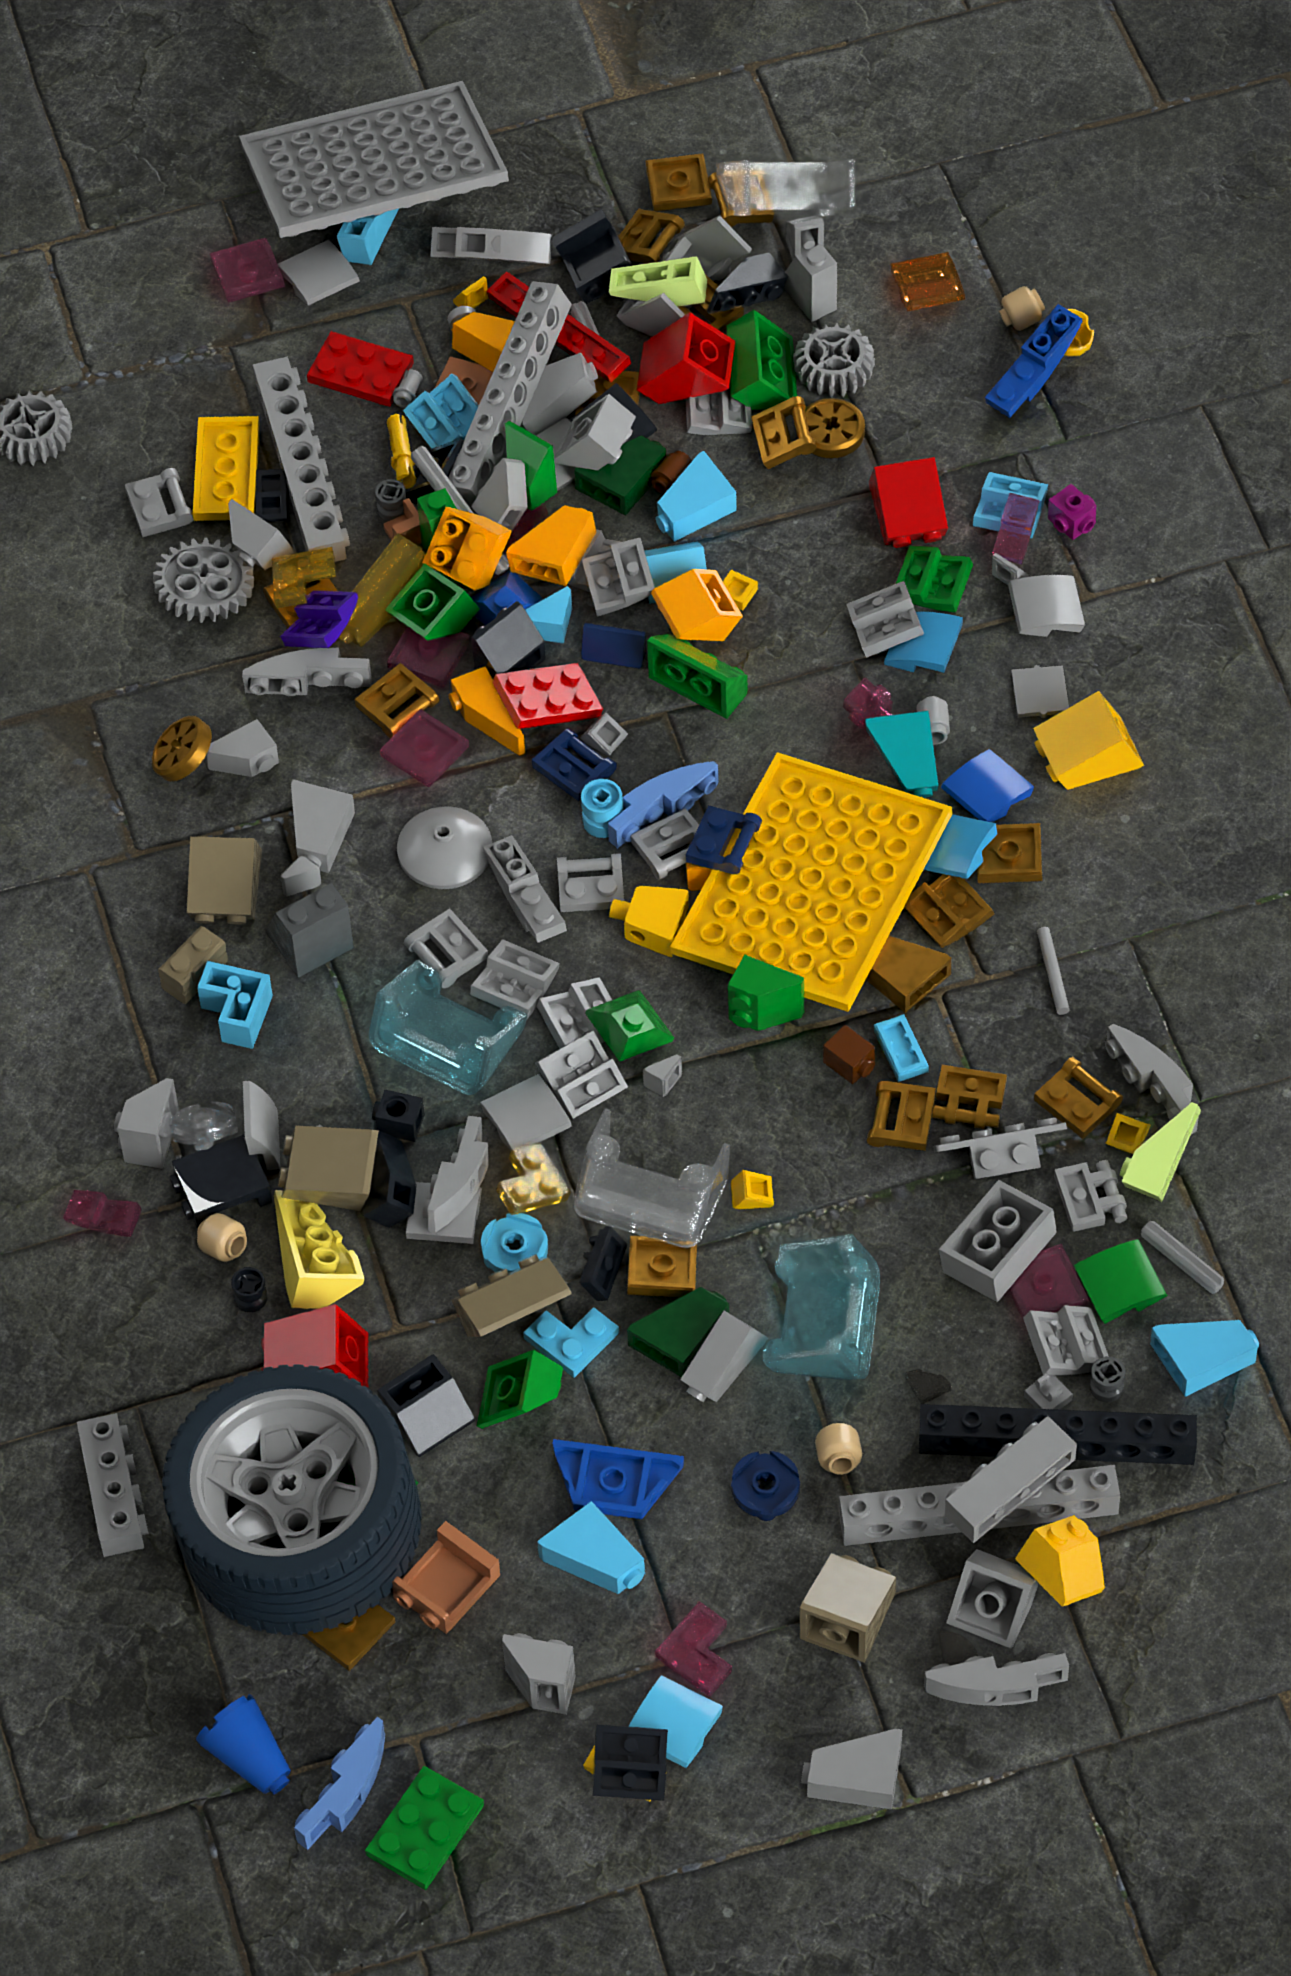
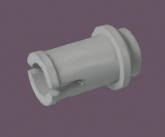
[393,369,423,408]

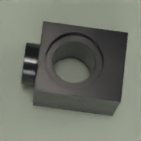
[372,1090,425,1142]

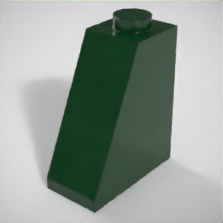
[574,435,667,516]
[627,1287,729,1377]

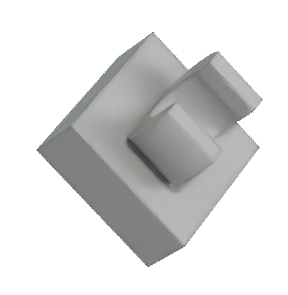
[1024,1373,1073,1410]

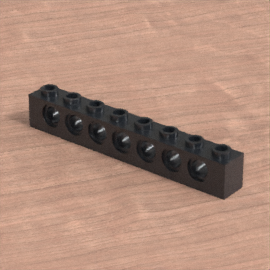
[919,1404,1197,1465]

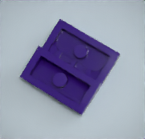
[280,591,358,648]

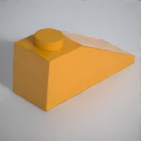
[449,666,525,756]

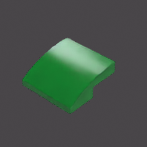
[896,546,973,612]
[1074,1239,1168,1324]

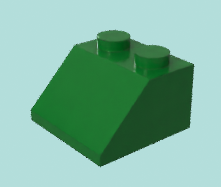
[385,563,480,641]
[728,954,804,1031]

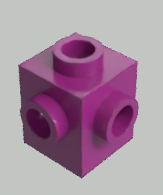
[1047,484,1097,540]

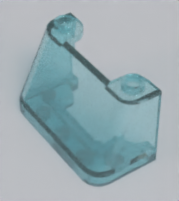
[369,960,528,1095]
[763,1234,880,1381]

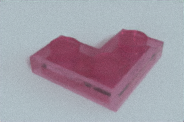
[655,1601,732,1697]

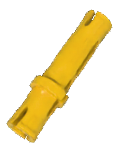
[387,414,416,489]

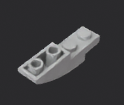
[430,227,552,264]
[242,648,371,696]
[483,835,567,943]
[1105,1024,1199,1134]
[423,1116,489,1233]
[924,1653,1069,1706]

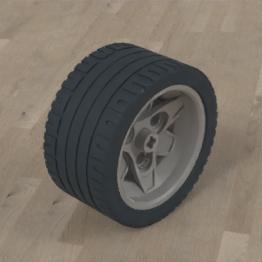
[162,1364,422,1635]

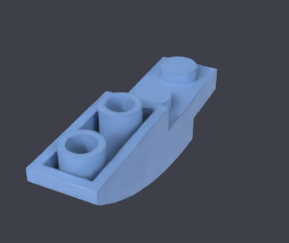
[608,761,719,849]
[294,1716,385,1850]

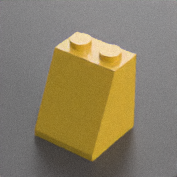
[1033,691,1144,790]

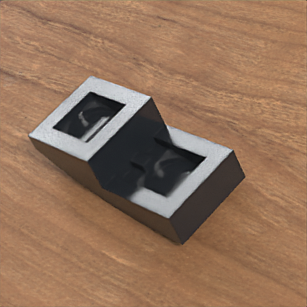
[255,469,288,522]

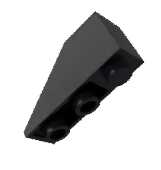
[707,253,789,314]
[363,1129,417,1228]

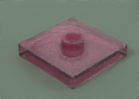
[210,237,285,303]
[387,627,470,688]
[380,709,469,787]
[1008,1244,1088,1323]

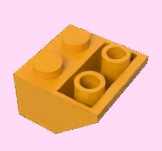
[422,507,512,590]
[651,569,743,641]

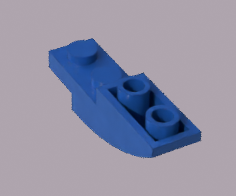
[985,304,1083,418]

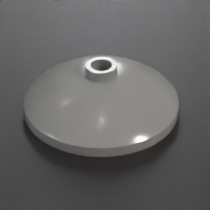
[397,807,492,889]

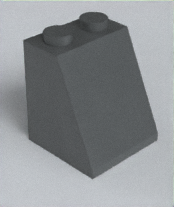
[265,883,354,978]

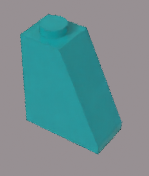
[865,711,938,798]

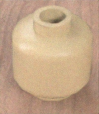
[999,286,1045,331]
[197,1213,247,1262]
[815,1423,862,1475]

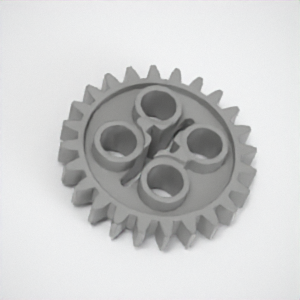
[153,538,254,623]

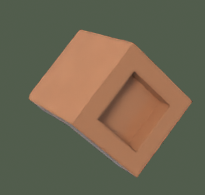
[384,498,421,553]

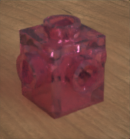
[843,677,893,729]

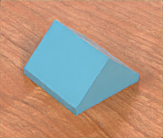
[644,541,707,604]

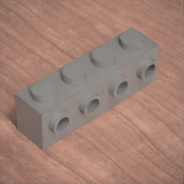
[77,1413,149,1557]
[945,1416,1077,1543]

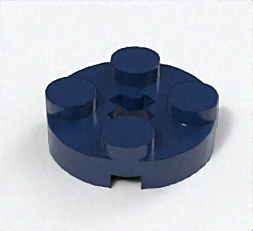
[731,1451,800,1521]

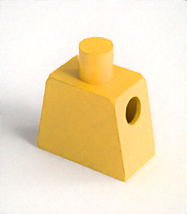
[609,886,689,957]

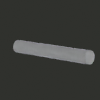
[1037,927,1070,1015]

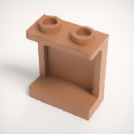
[392,1521,500,1634]

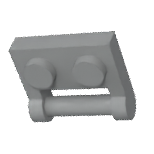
[125,468,194,537]
[630,808,699,880]
[557,853,624,912]
[403,908,488,989]

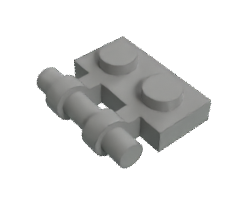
[1054,1160,1127,1232]

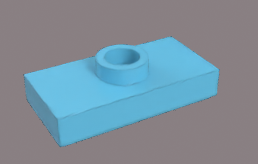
[874,1014,929,1082]

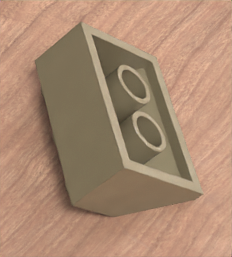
[452,1254,572,1337]

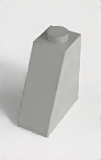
[784,244,837,322]
[522,352,598,436]
[291,779,355,873]
[680,1311,768,1402]
[801,1729,903,1809]

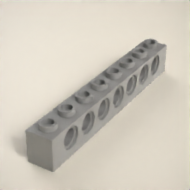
[448,281,572,507]
[253,356,350,565]
[839,1465,1120,1546]

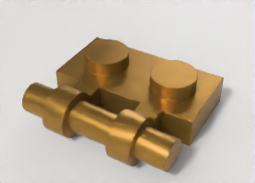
[932,1065,1007,1129]

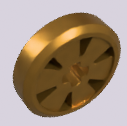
[804,398,865,458]
[152,716,212,782]

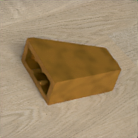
[866,936,952,1013]

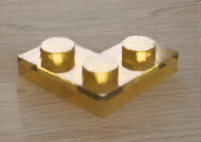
[272,547,336,609]
[496,1143,571,1215]

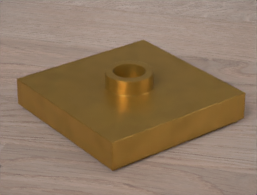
[645,153,712,211]
[977,823,1042,883]
[627,1236,697,1297]
[302,1604,396,1671]

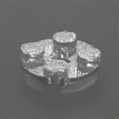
[170,1102,238,1150]

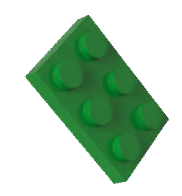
[365,1766,484,1890]

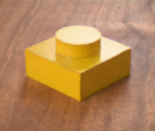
[723,570,758,611]

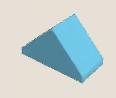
[525,586,572,643]

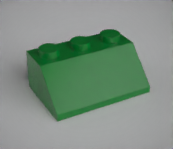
[727,309,797,410]
[647,634,748,719]

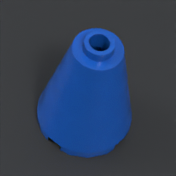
[196,1694,291,1795]

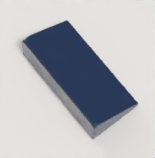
[581,623,646,669]

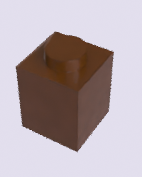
[823,1025,875,1085]

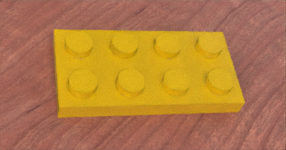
[193,416,260,521]

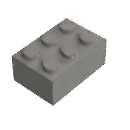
[939,1180,1057,1302]

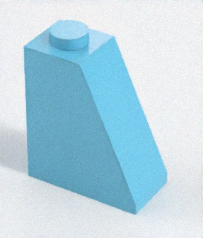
[656,451,737,542]
[1150,1320,1259,1397]
[537,1501,645,1594]

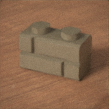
[158,926,228,1004]

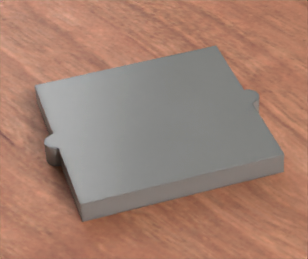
[1011,665,1069,718]

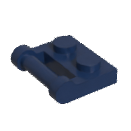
[532,728,617,802]
[686,805,762,875]

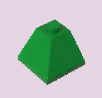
[505,421,557,511]
[585,990,674,1062]
[477,1350,563,1429]

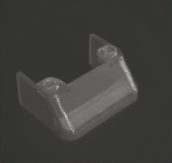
[716,160,855,216]
[574,1108,730,1248]

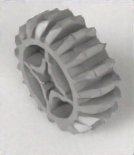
[793,323,875,398]
[0,390,73,466]

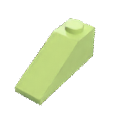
[609,256,708,306]
[1120,1102,1201,1202]

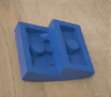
[941,749,1034,822]

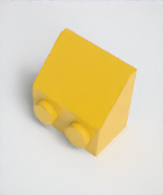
[1015,1515,1105,1607]

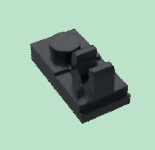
[579,1226,628,1301]

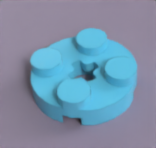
[481,1212,548,1273]

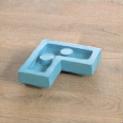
[523,1307,619,1378]

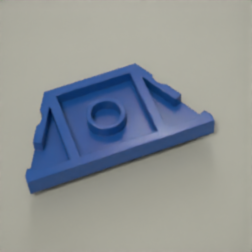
[552,1439,684,1519]

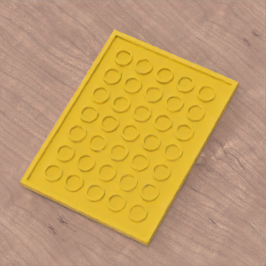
[670,752,952,1012]

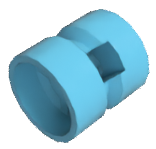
[581,779,623,838]

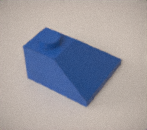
[471,570,543,626]

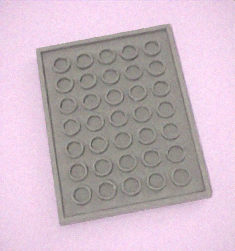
[239,81,509,238]

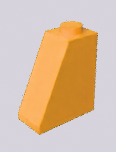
[452,312,515,372]
[506,505,596,586]

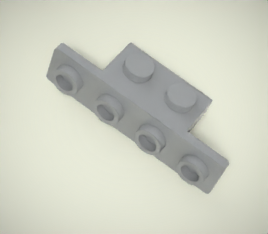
[932,1117,1067,1179]

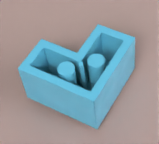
[197,961,273,1049]

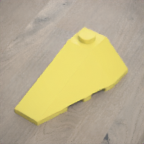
[274,1190,365,1309]

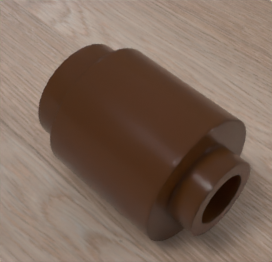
[651,451,692,494]

